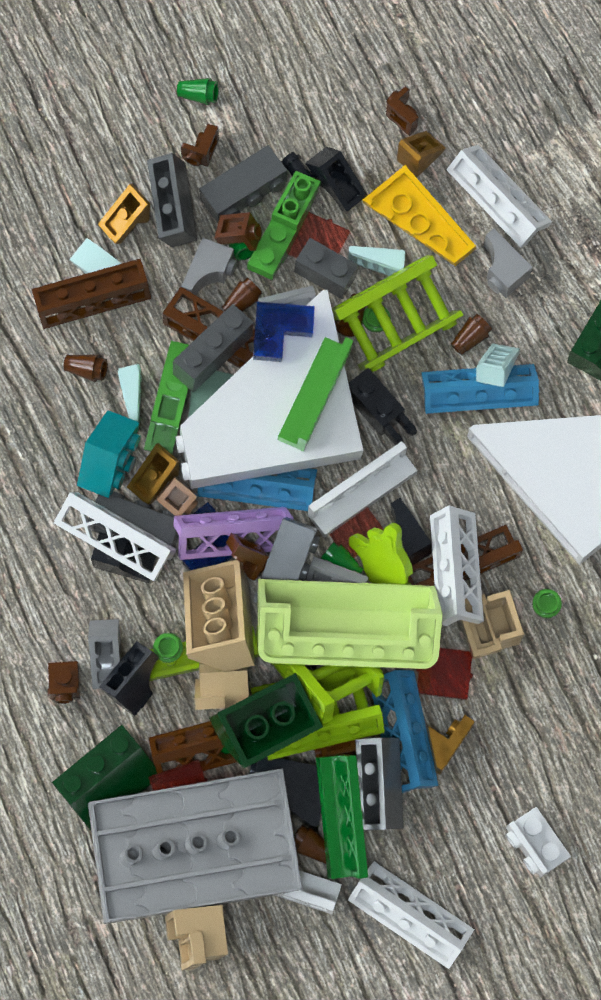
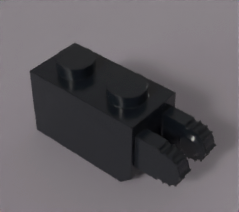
[348,368,417,445]

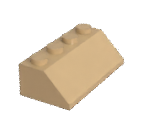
[183,560,255,672]

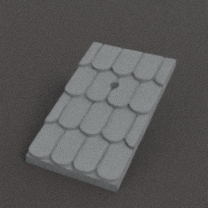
[88,768,302,924]

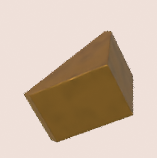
[397,131,446,178]

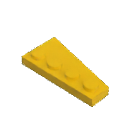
[363,165,477,266]

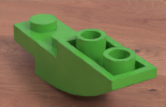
[247,171,321,280]
[144,340,189,454]

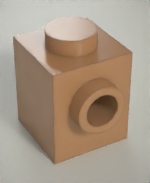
[157,475,198,516]

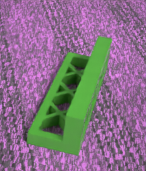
[277,337,354,452]

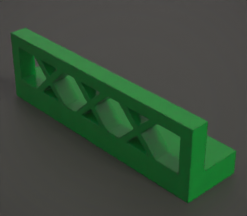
[316,754,368,879]

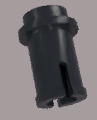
[281,152,315,179]

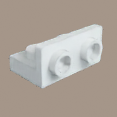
[506,807,571,878]

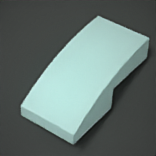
[69,238,122,274]

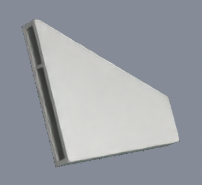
[175,290,363,489]
[467,415,601,565]

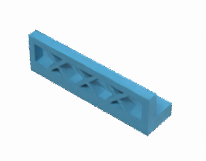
[421,364,539,414]
[197,468,317,511]
[372,670,439,793]

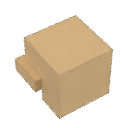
[461,590,524,659]
[195,663,249,710]
[165,905,228,971]

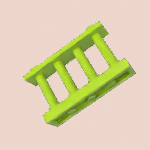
[332,255,463,372]
[255,625,384,725]
[251,666,385,760]

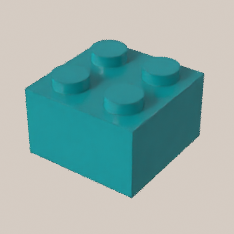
[77,410,141,498]

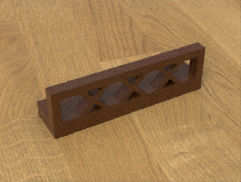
[32,258,151,329]
[163,287,271,368]
[408,525,523,586]
[149,721,237,783]

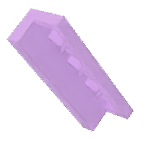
[174,507,294,560]

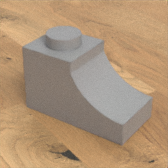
[484,228,533,298]
[181,238,237,295]
[88,619,121,689]

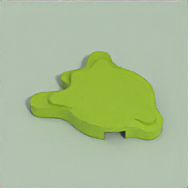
[349,523,413,585]

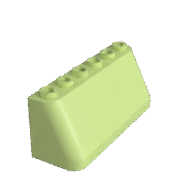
[257,579,443,669]

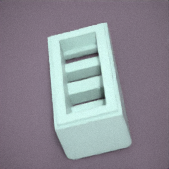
[348,246,405,276]
[476,343,520,387]
[118,364,142,429]

